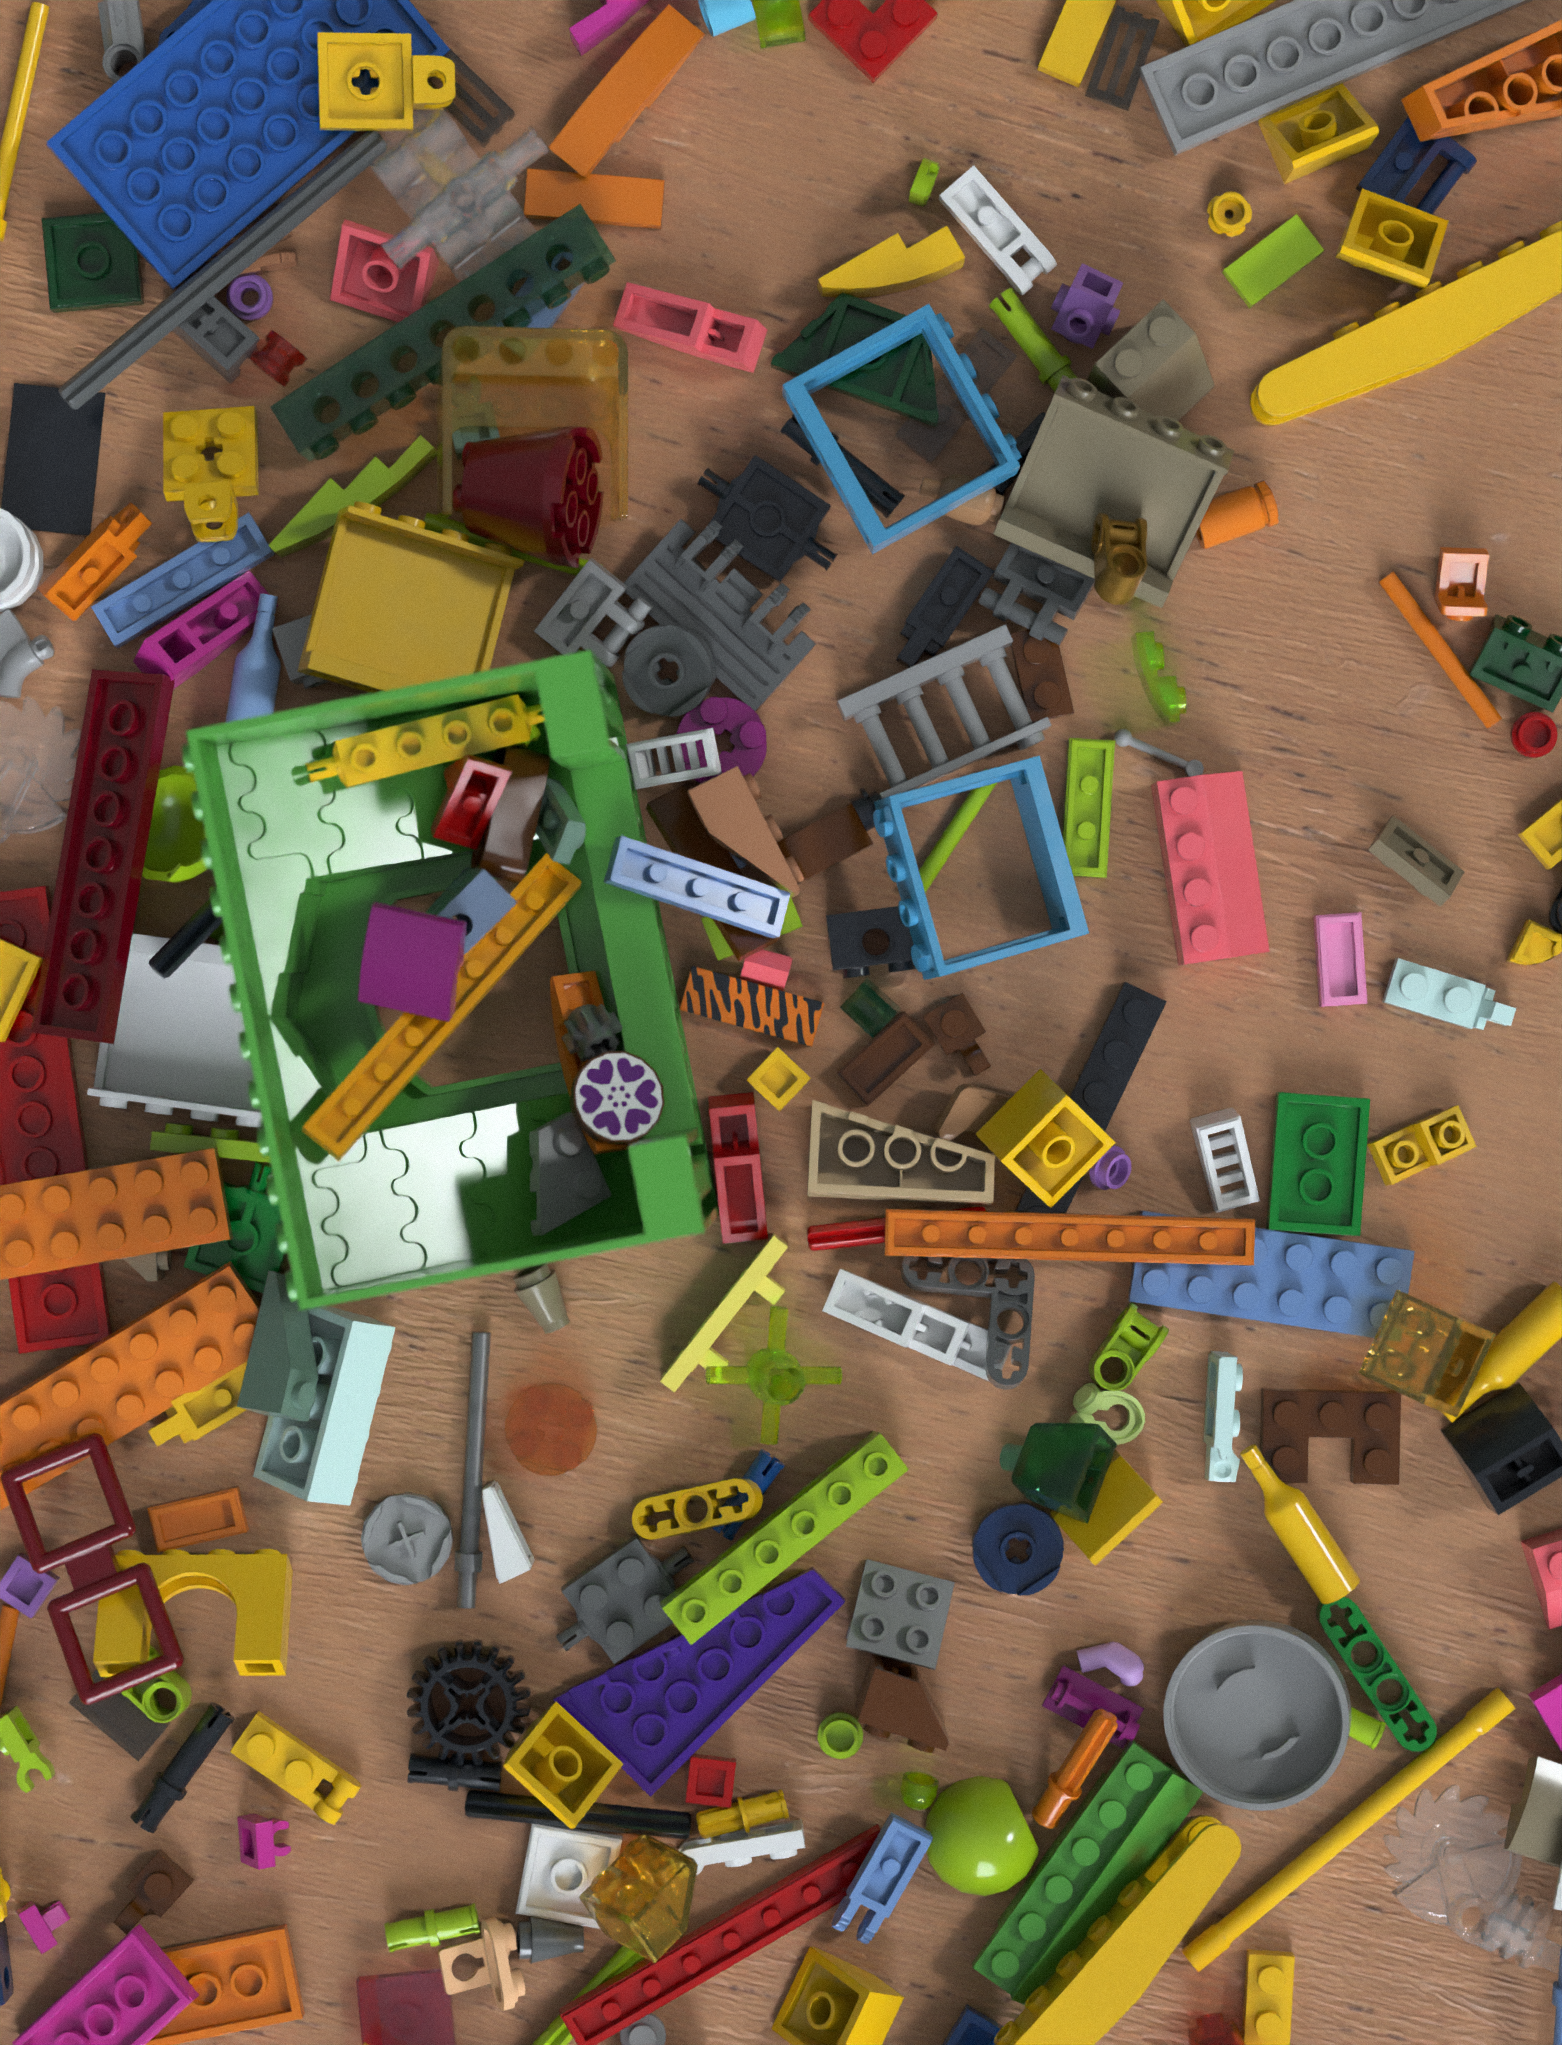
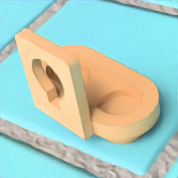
[438,1917,525,2011]

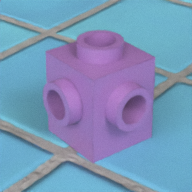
[1051,263,1123,349]

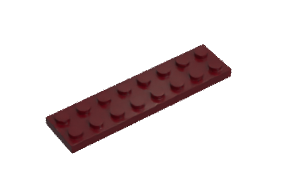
[31,669,175,1044]

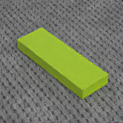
[1062,738,1115,878]

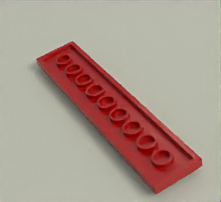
[0,886,112,1354]

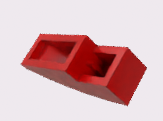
[708,1092,768,1244]

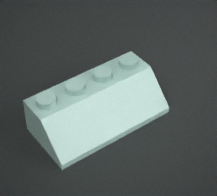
[253,1306,396,1506]

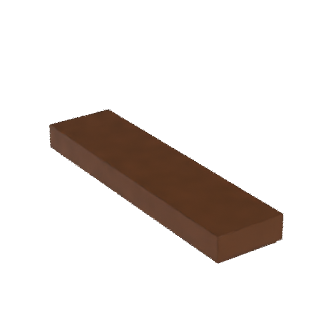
[646,784,780,962]

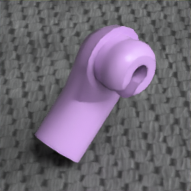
[1076,1642,1144,1686]

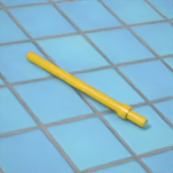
[0,2,50,241]

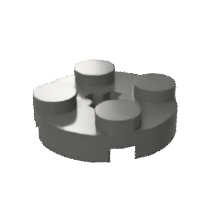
[622,623,716,717]

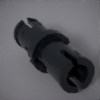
[407,1753,503,1792]

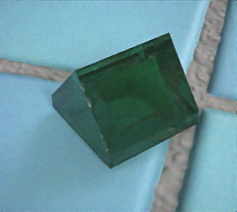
[840,978,900,1038]

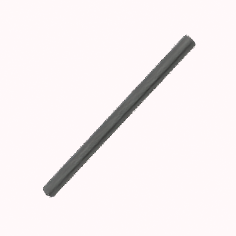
[59,131,387,410]

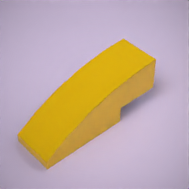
[817,226,966,298]

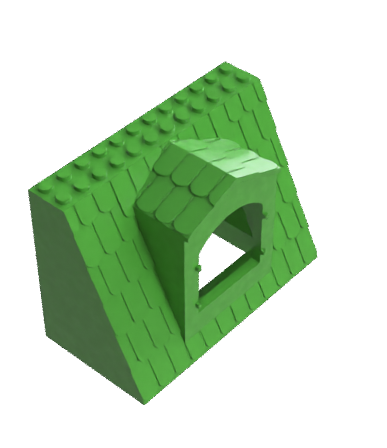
[182,650,719,1311]

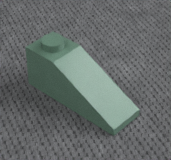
[237,1271,319,1422]

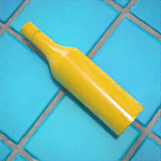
[1439,1281,1562,1423]
[1240,1444,1360,1604]

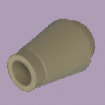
[513,1263,570,1334]

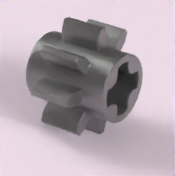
[562,1004,623,1062]

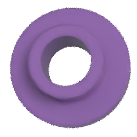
[227,274,273,321]
[1089,1145,1131,1190]

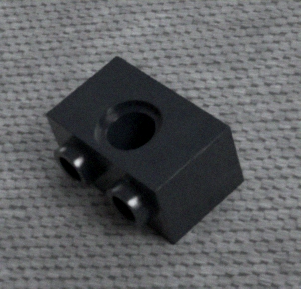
[826,906,916,979]

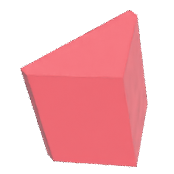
[330,219,439,329]

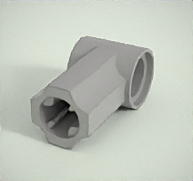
[98,0,147,85]

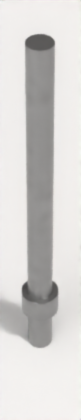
[454,1332,491,1609]

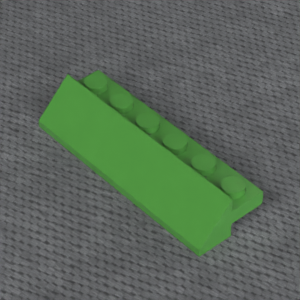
[972,1740,1203,2005]

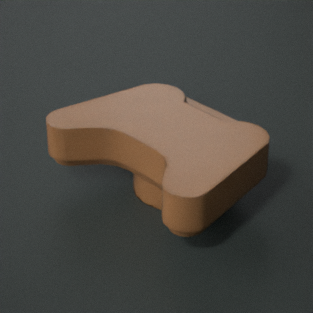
[935,1084,1011,1141]

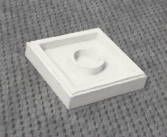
[516,1824,623,1930]

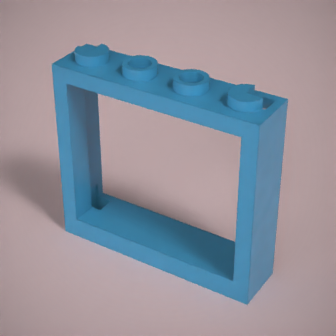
[782,304,1022,555]
[873,756,1089,980]

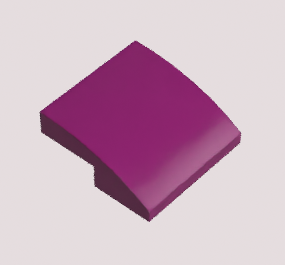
[358,902,466,1022]

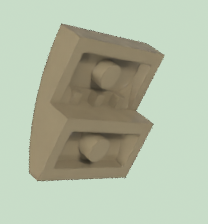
[1504,1757,1562,1868]

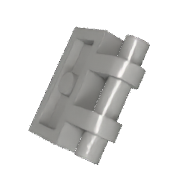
[534,558,653,668]

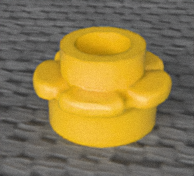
[1207,191,1252,237]

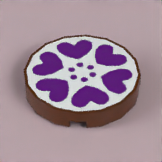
[570,1051,664,1145]

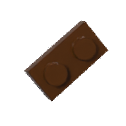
[1010,629,1074,723]

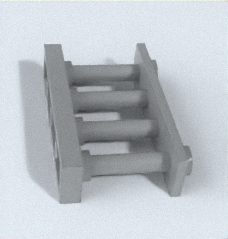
[837,624,1051,799]

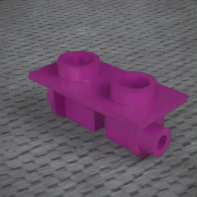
[1042,1665,1144,1749]

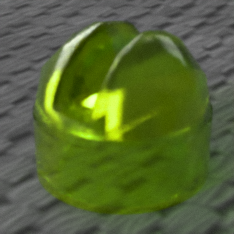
[900,1771,939,1810]

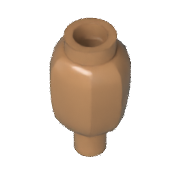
[919,474,1004,525]

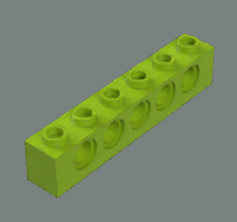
[659,1431,909,1645]

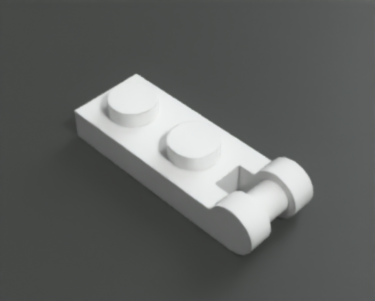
[938,165,1057,295]
[677,1819,805,1877]

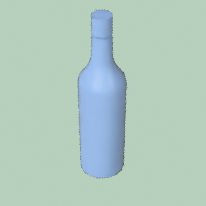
[225,593,281,723]

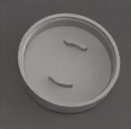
[1163,1619,1351,1811]

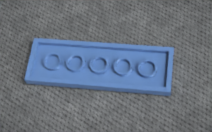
[1128,1210,1415,1342]

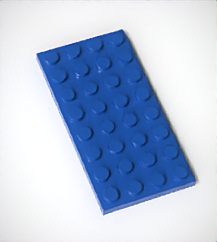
[46,0,450,290]

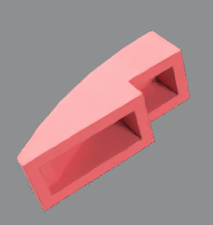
[613,282,768,373]

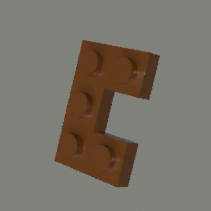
[1260,1388,1401,1485]

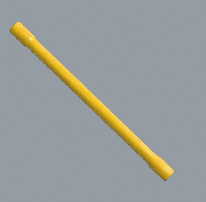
[1181,1687,1516,1972]

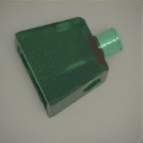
[1000,1423,1117,1523]

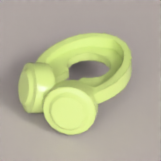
[1069,1383,1145,1445]

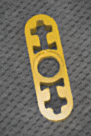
[632,1478,763,1540]

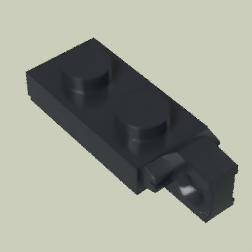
[896,545,994,668]

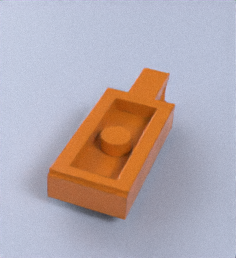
[37,502,152,621]

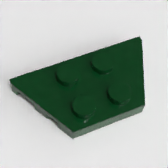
[771,292,939,427]

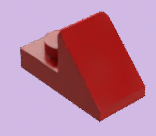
[430,754,512,850]

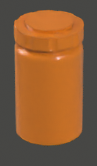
[1195,480,1279,550]

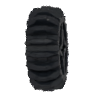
[407,1639,531,1765]

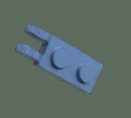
[831,1812,933,1945]

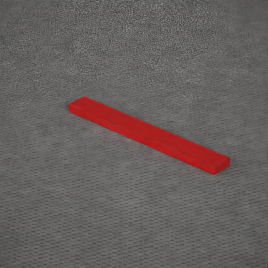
[559,1824,881,2045]

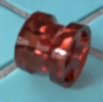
[248,330,307,388]

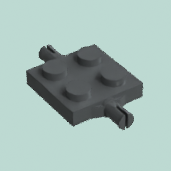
[556,1534,695,1664]

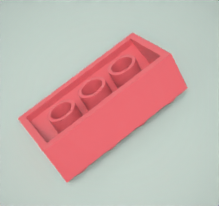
[1151,771,1270,965]

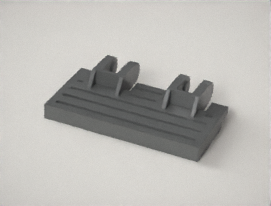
[624,519,816,712]

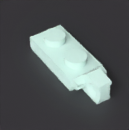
[1382,958,1516,1030]
[1203,1351,1243,1482]

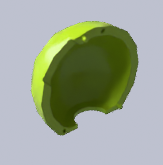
[142,765,207,883]
[925,1776,1039,1896]

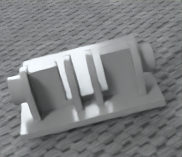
[846,1559,955,1670]

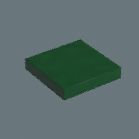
[41,212,144,313]

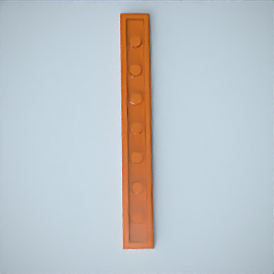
[884,1208,1255,1265]

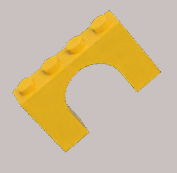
[93,1549,293,1677]

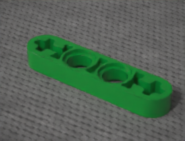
[1316,1596,1437,1751]

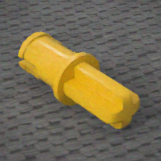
[696,1789,789,1839]

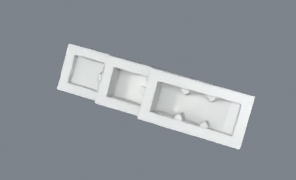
[822,1269,1013,1382]

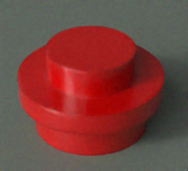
[1510,712,1558,758]

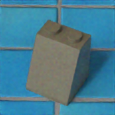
[1087,299,1215,421]

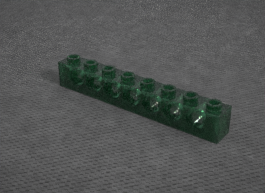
[270,204,616,461]

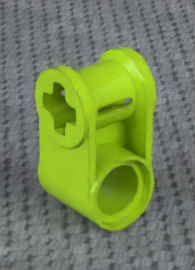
[1089,1302,1169,1391]
[105,1645,192,1723]

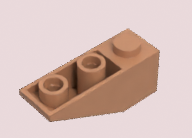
[688,766,804,897]

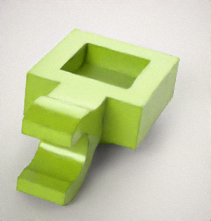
[0,1706,55,1793]

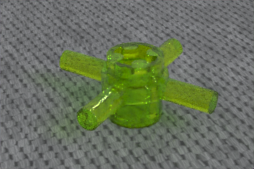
[705,1306,842,1445]

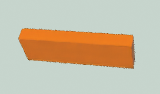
[524,169,665,229]

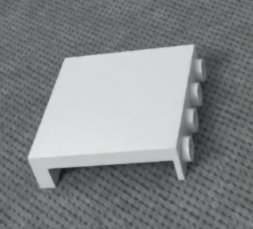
[87,933,263,1128]

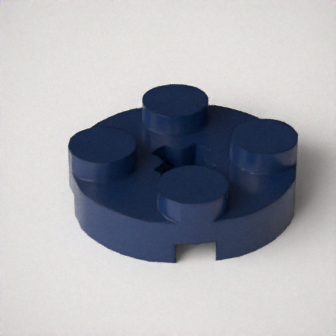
[972,1502,1064,1596]

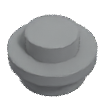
[620,2013,666,2045]

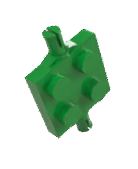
[183,1161,286,1293]

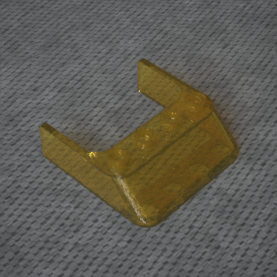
[437,326,628,521]

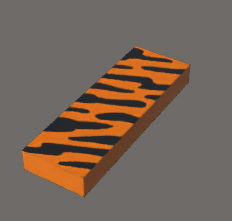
[680,966,824,1047]

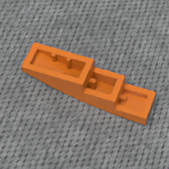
[548,4,706,179]

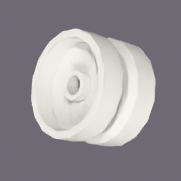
[0,509,43,612]

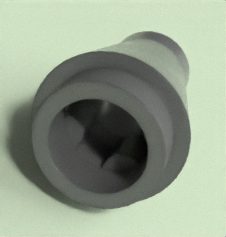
[517,1917,584,1964]

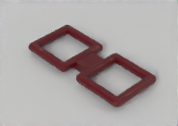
[0,1433,184,1705]

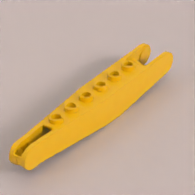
[1249,221,1562,426]
[994,1815,1241,2045]

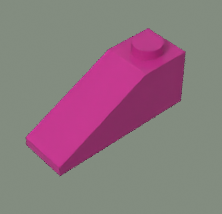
[133,570,278,689]

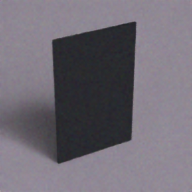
[1,383,106,536]

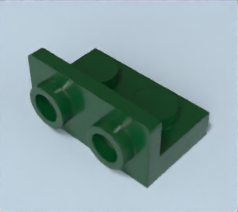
[1470,614,1562,713]

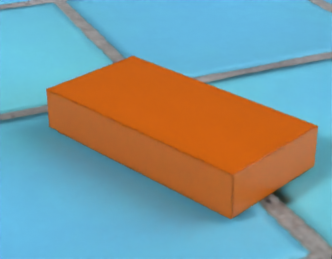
[147,1486,249,1553]

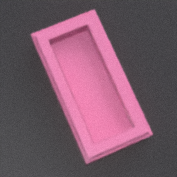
[1313,912,1367,1007]

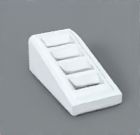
[626,728,722,789]
[1190,1108,1260,1213]
[482,1480,535,1584]

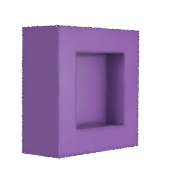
[0,1552,60,1618]

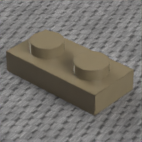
[1368,816,1464,907]

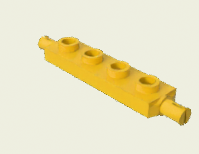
[305,694,545,788]

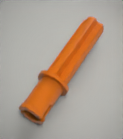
[1031,1708,1118,1829]

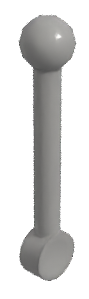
[1114,729,1204,777]

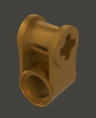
[1091,513,1147,605]

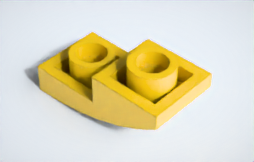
[1367,1105,1477,1186]

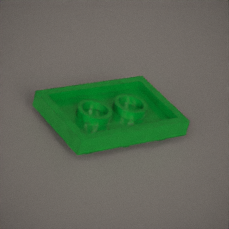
[1266,1092,1370,1236]

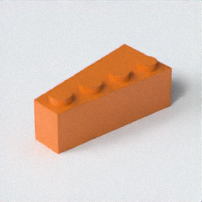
[1401,19,1562,142]

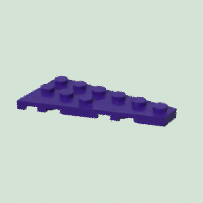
[553,1567,845,1797]

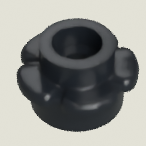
[849,788,881,831]

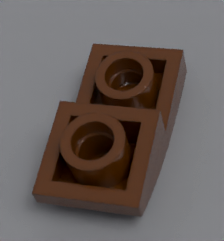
[777,804,874,885]

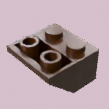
[855,1654,949,1753]

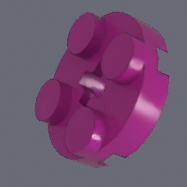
[677,697,767,784]

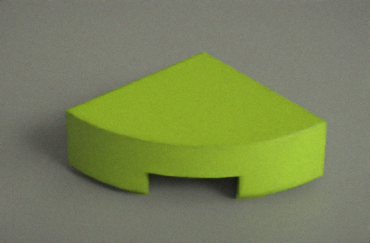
[908,158,940,207]

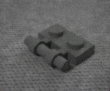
[978,542,1095,646]

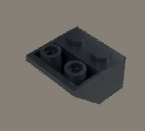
[1440,1382,1562,1515]

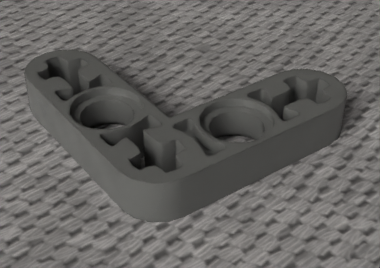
[901,1256,1035,1390]

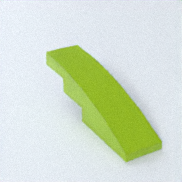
[268,435,438,558]

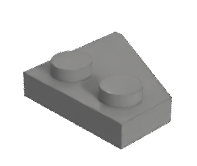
[529,1112,612,1236]

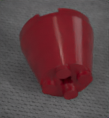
[452,426,604,568]

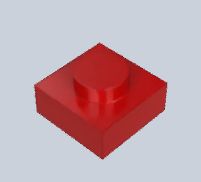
[685,1754,736,1808]

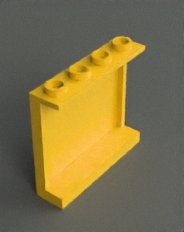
[297,501,524,693]

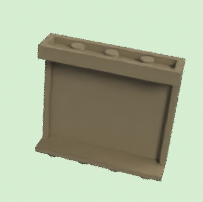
[993,376,1234,608]

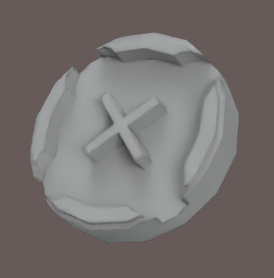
[361,1492,454,1585]

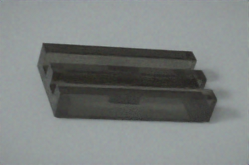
[1085,5,1160,111]
[427,48,516,148]

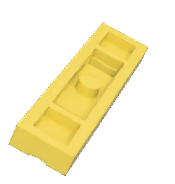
[660,1233,788,1393]

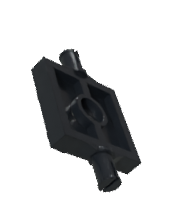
[697,455,838,584]

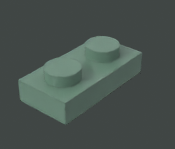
[535,778,586,864]

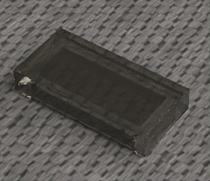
[68,1669,170,1762]

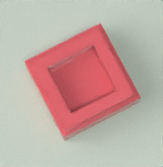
[740,949,793,991]

